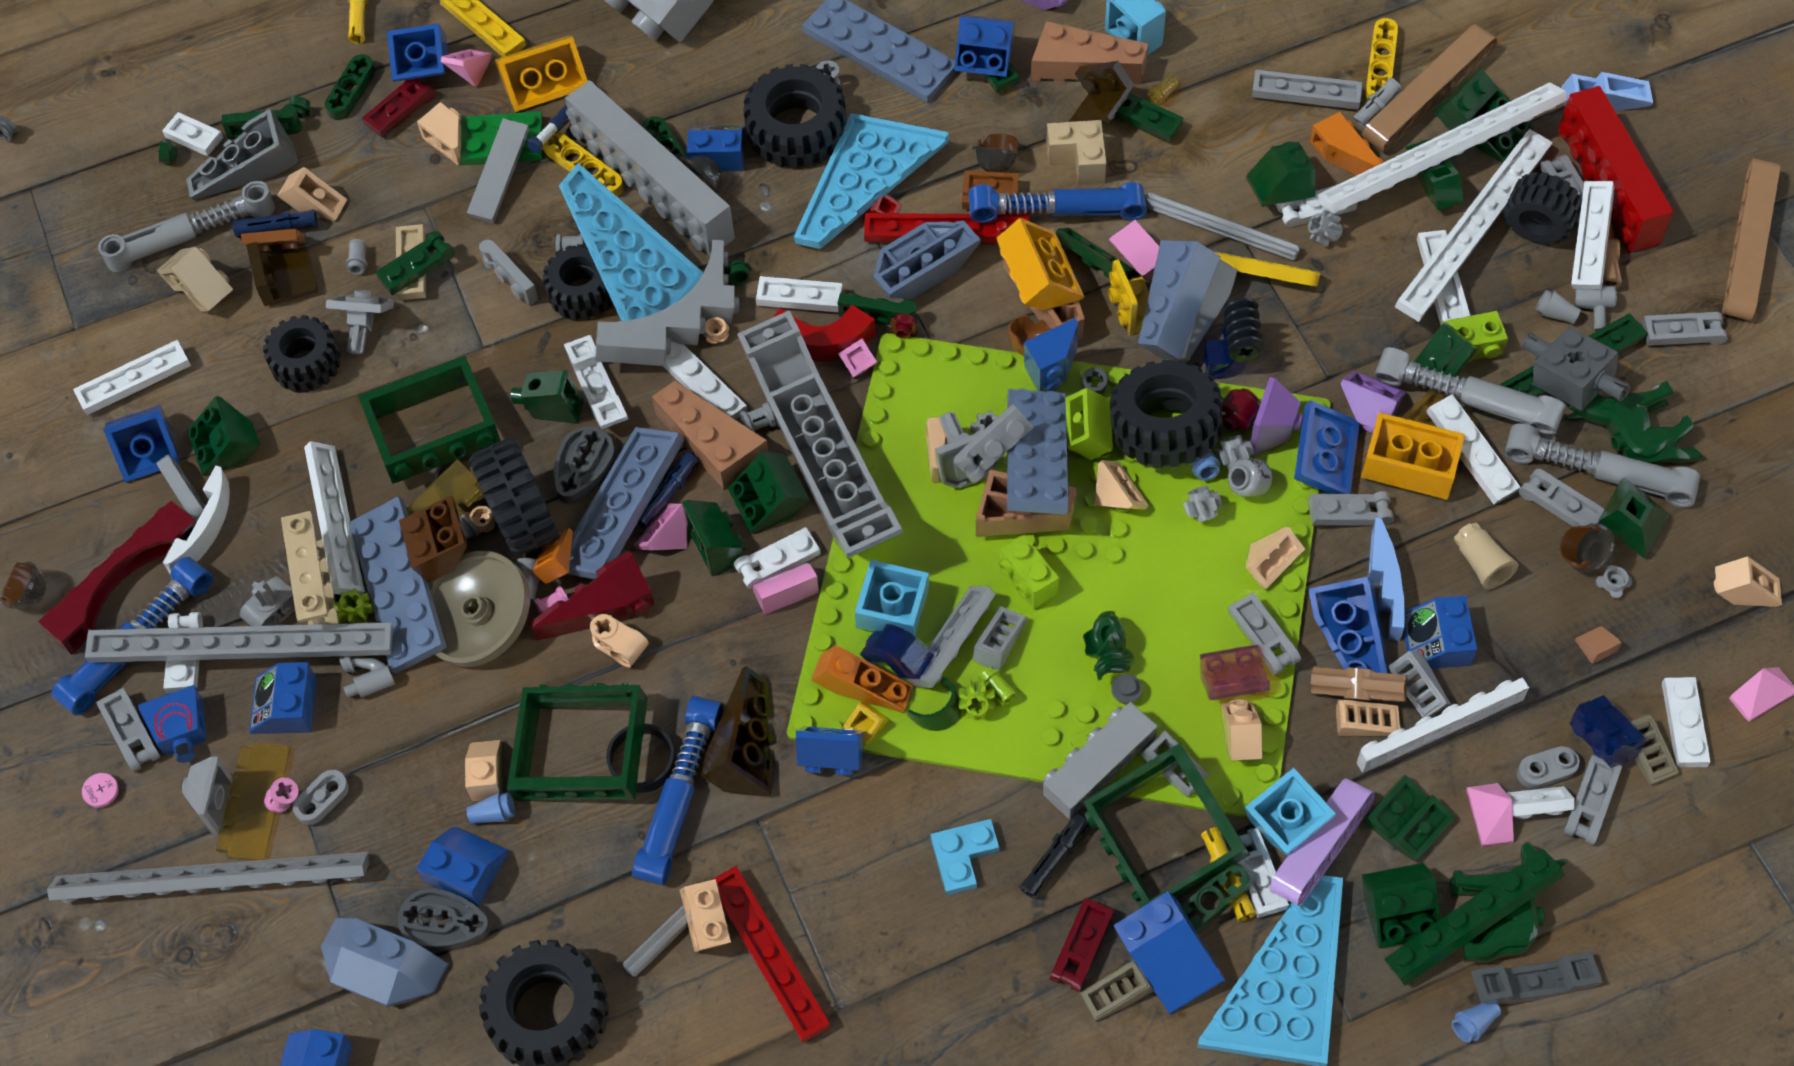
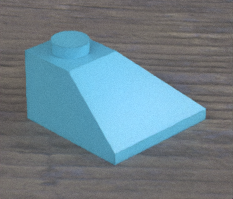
[1245,768,1336,855]

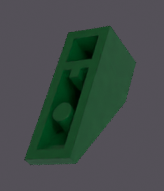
[1405,139,1464,210]

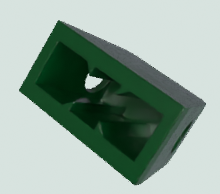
[511,370,584,424]

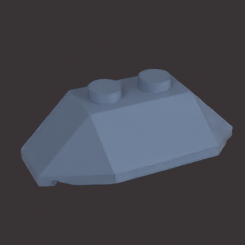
[873,221,981,299]
[321,918,449,1007]

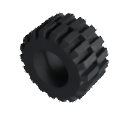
[1503,172,1582,245]
[543,244,613,321]
[263,315,341,392]

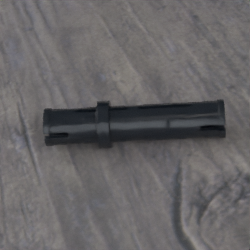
[1019,813,1090,899]

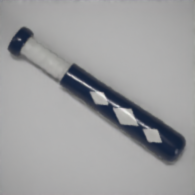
[527,82,599,153]

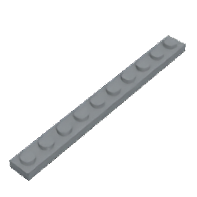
[85,623,393,663]
[47,852,370,902]

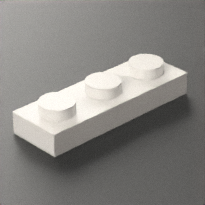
[756,276,843,312]
[1662,677,1710,768]

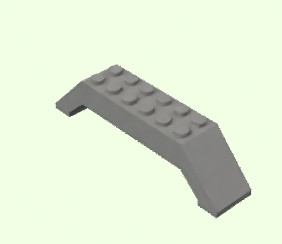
[737,311,903,558]

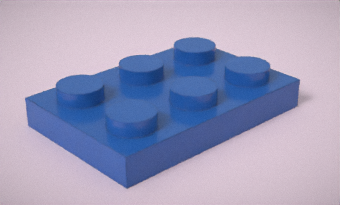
[1294,400,1360,494]

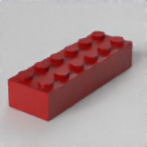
[1558,86,1674,254]

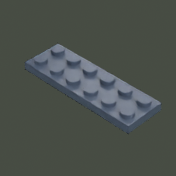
[802,0,957,103]
[1007,389,1068,515]
[567,427,684,579]
[349,496,447,674]

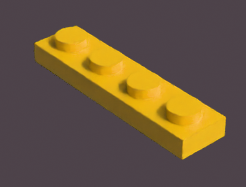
[439,0,526,57]

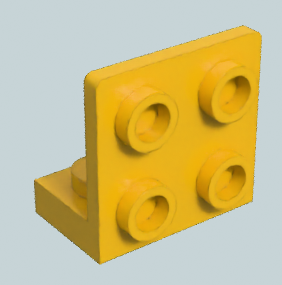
[1108,259,1149,336]

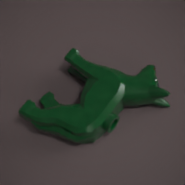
[1564,381,1702,464]
[1450,842,1568,963]

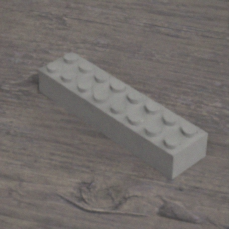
[565,80,735,256]

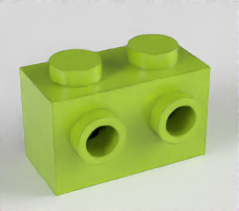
[1441,311,1508,362]
[1065,387,1113,460]
[998,534,1059,609]

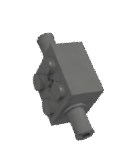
[1521,327,1631,411]

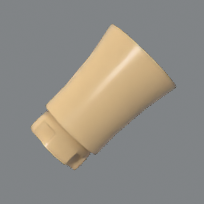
[1454,522,1518,590]

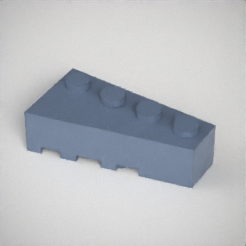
[1138,240,1220,360]

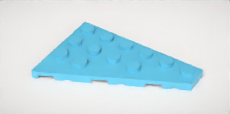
[794,113,950,249]
[559,163,703,321]
[1197,875,1343,1066]

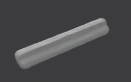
[623,905,688,977]

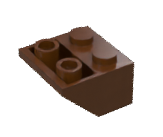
[399,495,467,583]

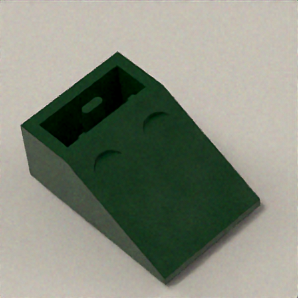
[1434,68,1534,163]

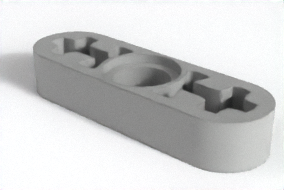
[156,454,205,523]

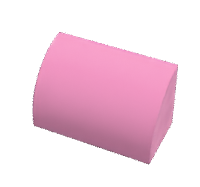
[1109,220,1159,281]
[752,563,819,615]

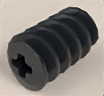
[1223,298,1264,362]

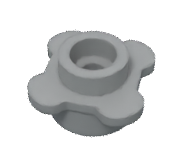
[1596,565,1633,598]

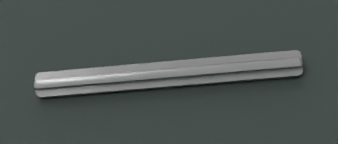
[1145,192,1300,260]

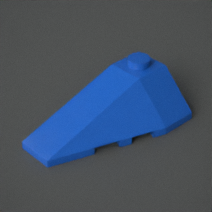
[1308,577,1389,702]

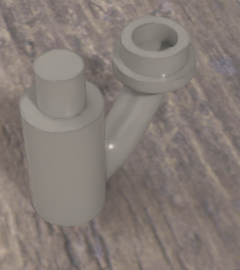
[339,656,395,698]

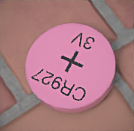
[82,773,119,808]

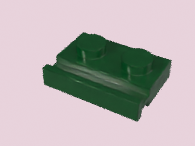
[1414,323,1478,394]

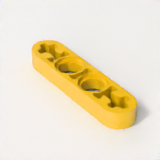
[1365,18,1398,102]
[543,131,624,197]
[1215,252,1320,286]

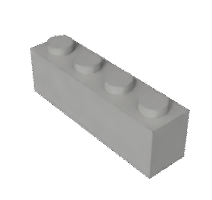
[1043,702,1158,820]

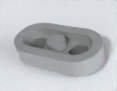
[1517,746,1579,789]
[293,770,349,825]

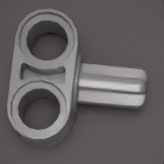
[240,576,295,626]

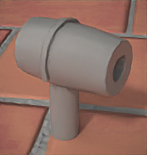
[1575,285,1617,332]

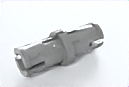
[1352,77,1402,129]

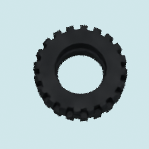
[743,64,847,168]
[1110,360,1223,468]
[469,438,559,556]
[479,939,609,1066]

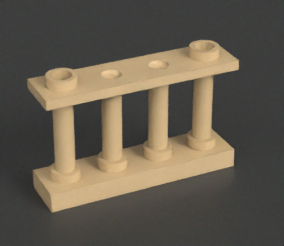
[281,511,340,625]

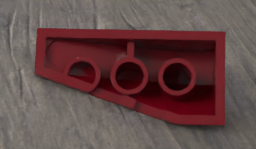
[529,551,655,641]

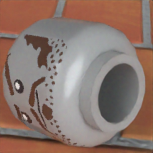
[1228,458,1272,497]

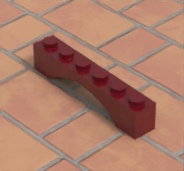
[38,501,196,655]

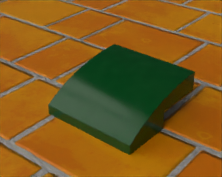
[1363,775,1455,862]

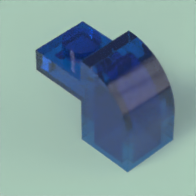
[1203,321,1248,380]
[860,624,934,679]

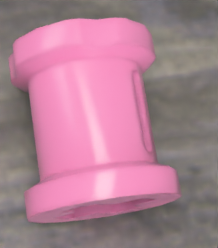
[533,586,568,614]
[264,777,299,813]

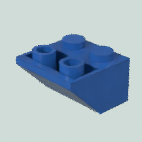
[954,15,1016,77]

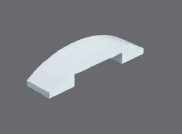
[564,335,628,430]
[163,466,230,574]

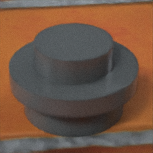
[1111,674,1142,704]

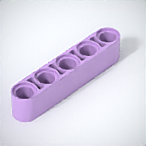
[1270,778,1375,906]

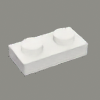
[162,112,223,156]
[1507,786,1574,819]

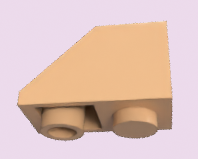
[1221,699,1262,761]

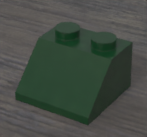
[1246,142,1315,207]
[682,500,745,576]

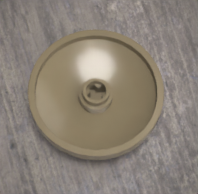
[429,551,530,667]

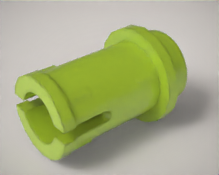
[978,666,1017,706]

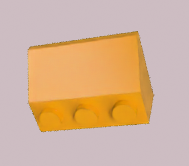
[495,35,588,112]
[996,218,1084,311]
[1361,412,1465,500]

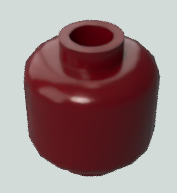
[1222,388,1260,432]

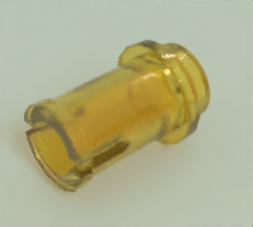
[1148,73,1180,105]

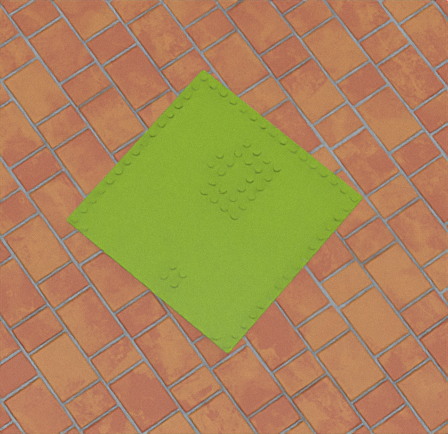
[787,333,1330,818]

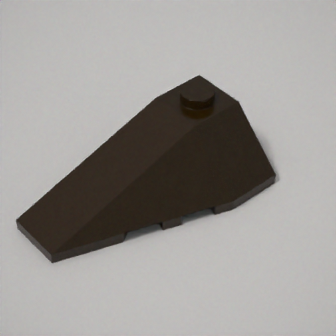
[701,666,776,796]

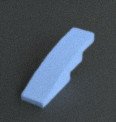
[1368,518,1404,641]

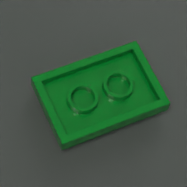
[461,111,543,166]

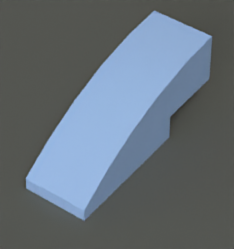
[1561,72,1653,111]

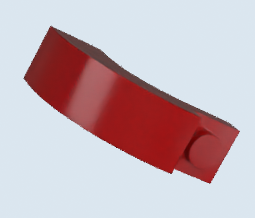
[773,305,876,361]

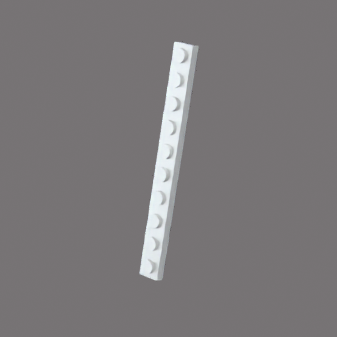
[1317,82,1567,214]
[1395,129,1553,322]

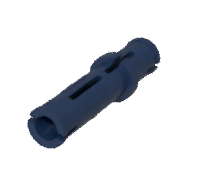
[233,209,318,238]
[637,452,700,529]

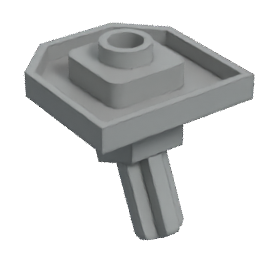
[326,290,394,355]
[935,412,997,489]

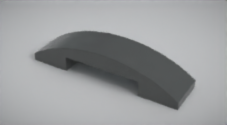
[1471,952,1602,1004]

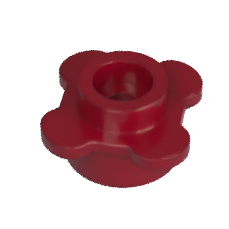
[890,314,918,338]

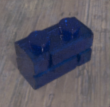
[1569,695,1646,768]

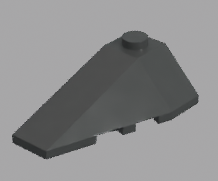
[186,109,298,201]
[1165,259,1237,362]

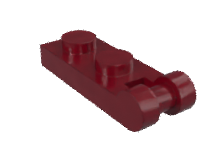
[362,78,435,138]
[1049,898,1114,993]

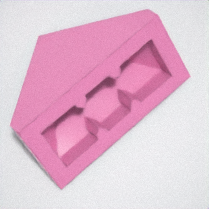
[441,49,492,88]
[633,503,687,550]
[1729,667,1794,722]
[1466,783,1514,847]

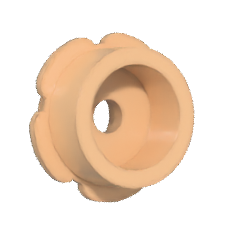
[702,317,730,344]
[469,506,496,533]

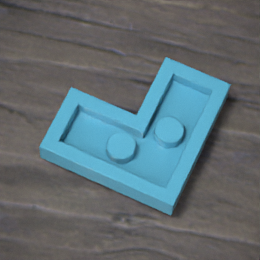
[930,819,999,896]

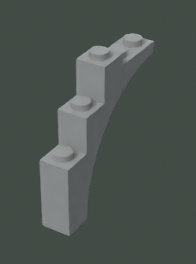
[595,240,739,366]

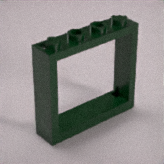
[358,355,501,484]
[507,682,648,801]
[1084,743,1250,908]

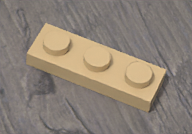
[396,224,426,301]

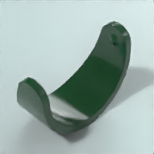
[906,676,961,731]

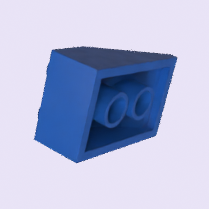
[1113,891,1226,1014]

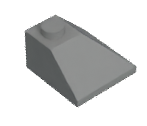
[182,756,235,838]

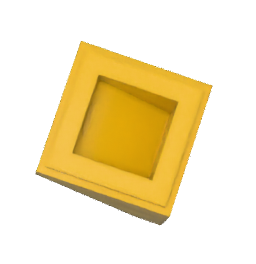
[842,702,889,745]

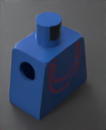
[138,685,206,763]

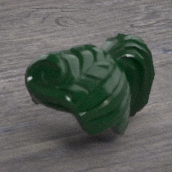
[1083,610,1134,681]

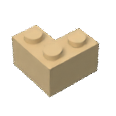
[1046,120,1106,185]
[156,247,233,312]

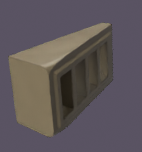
[1619,714,1679,786]
[1080,960,1154,1022]

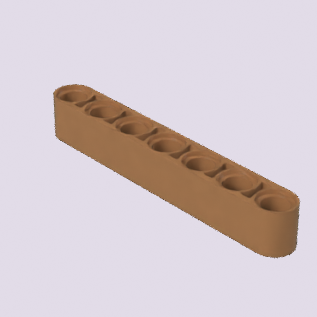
[1362,24,1497,153]
[1722,158,1781,321]

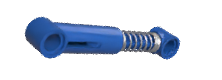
[968,182,1147,223]
[51,557,213,716]
[632,695,724,886]

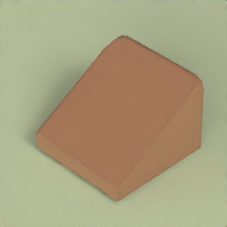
[1575,626,1622,664]

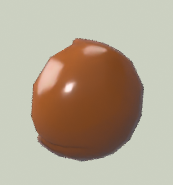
[1009,315,1051,355]

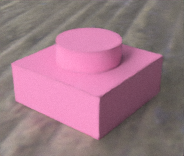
[838,339,878,378]

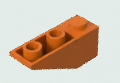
[1310,112,1384,175]
[811,645,914,713]

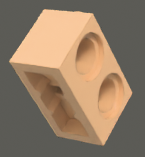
[680,879,731,952]

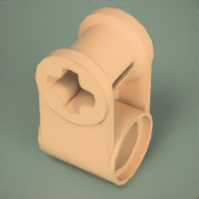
[590,614,649,668]

